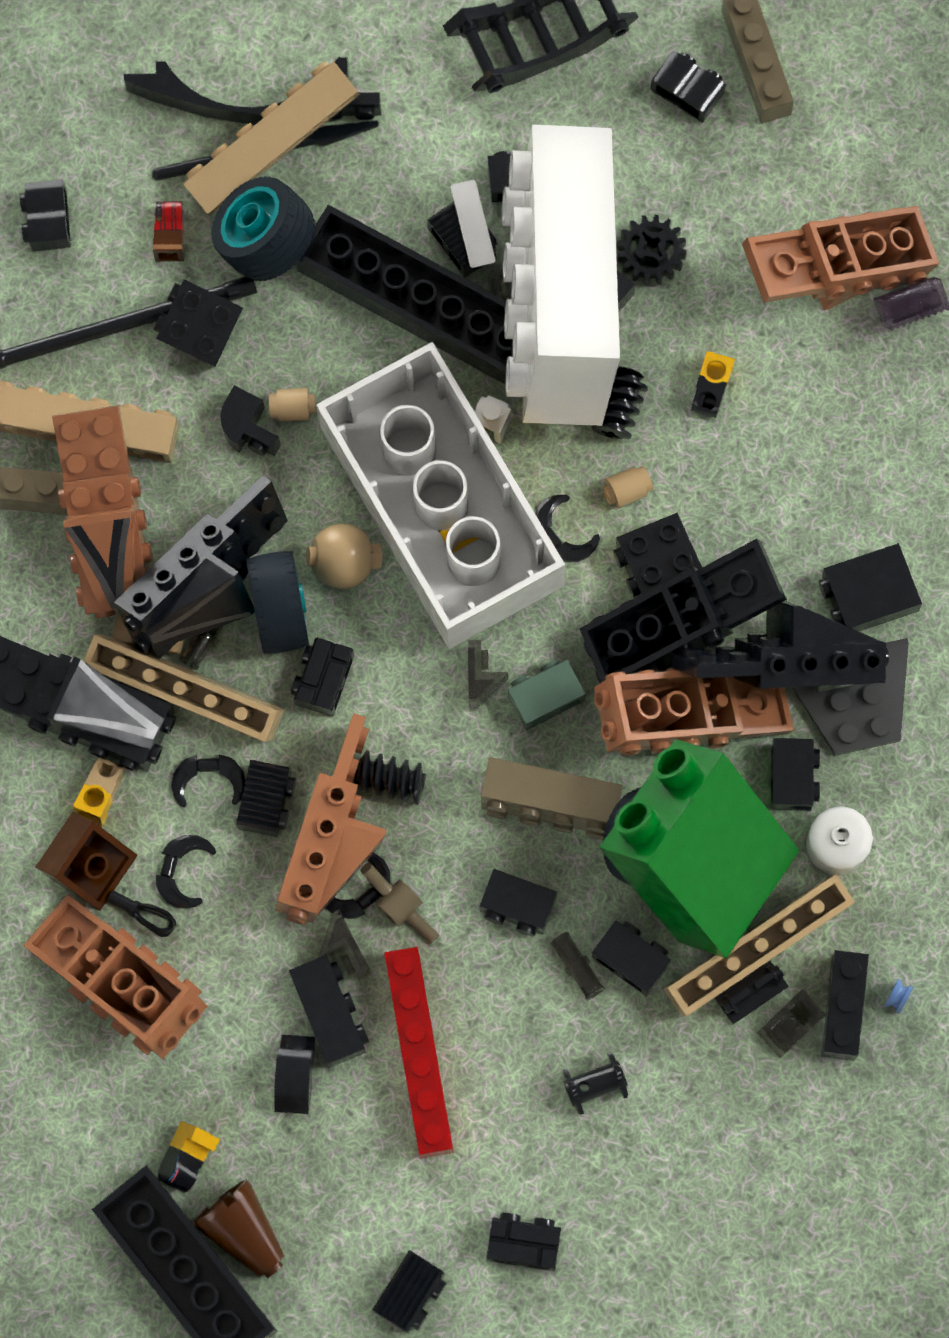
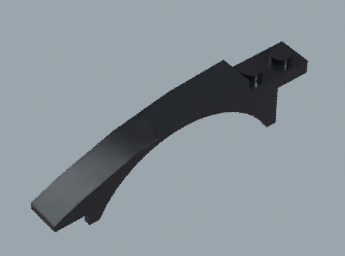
[124,57,381,125]

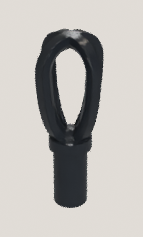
[107,891,176,937]

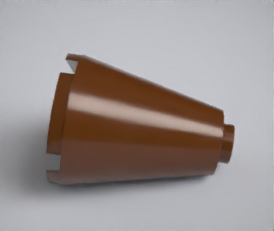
[193,1179,285,1278]

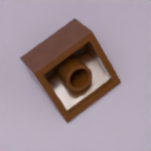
[35,812,138,911]

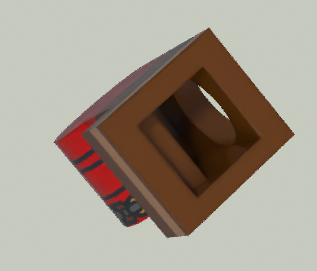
[153,201,184,262]

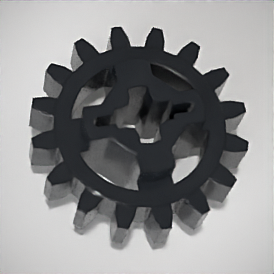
[617,214,687,285]

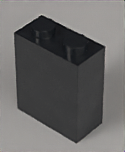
[819,543,922,631]

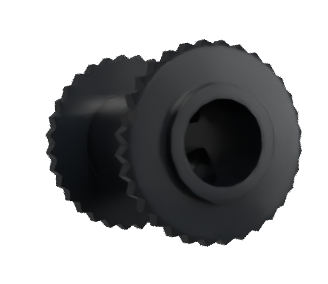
[563,1052,628,1115]

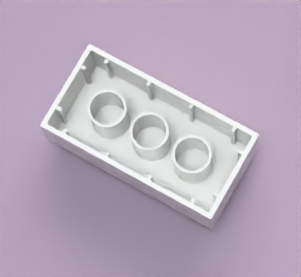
[502,125,620,426]
[316,342,565,649]

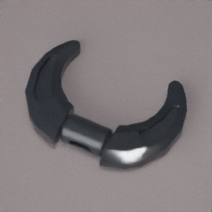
[535,495,600,562]
[171,754,246,807]
[156,835,216,909]
[326,853,391,919]

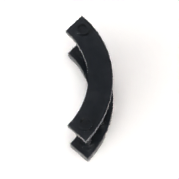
[443,0,639,93]

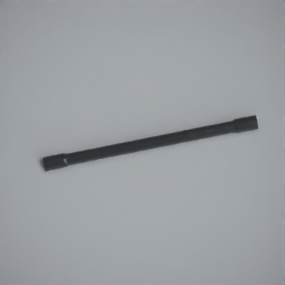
[0,277,257,369]

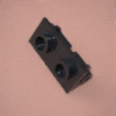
[715,960,789,1025]

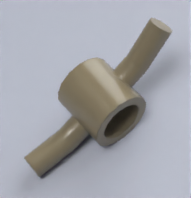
[361,863,440,945]

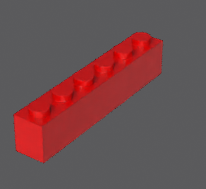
[384,946,454,1159]

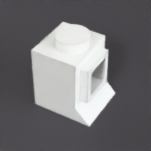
[474,395,514,444]

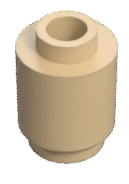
[269,388,316,422]
[602,466,653,509]

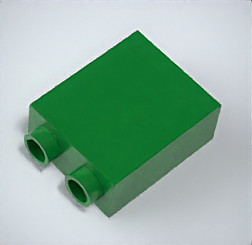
[599,739,800,959]

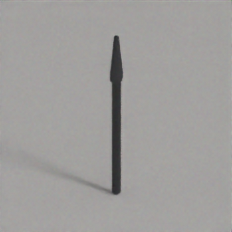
[152,120,379,180]

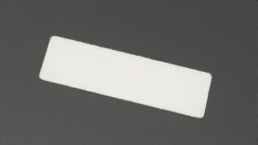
[451,180,496,268]

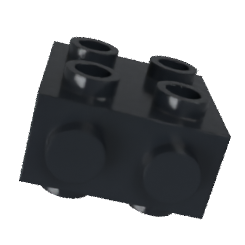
[153,279,243,367]
[613,512,702,598]

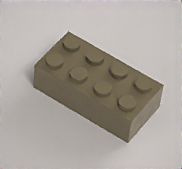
[481,757,622,840]

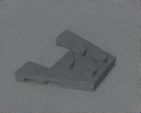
[792,638,909,756]

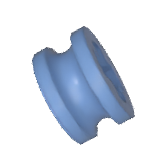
[884,979,913,1014]

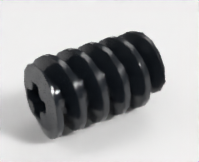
[591,366,648,439]
[354,750,426,805]

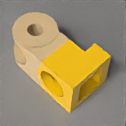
[73,757,126,827]

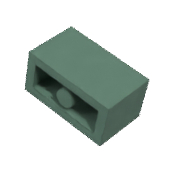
[508,660,586,731]

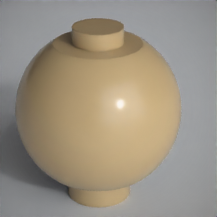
[306,523,382,589]

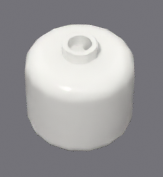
[805,806,873,876]

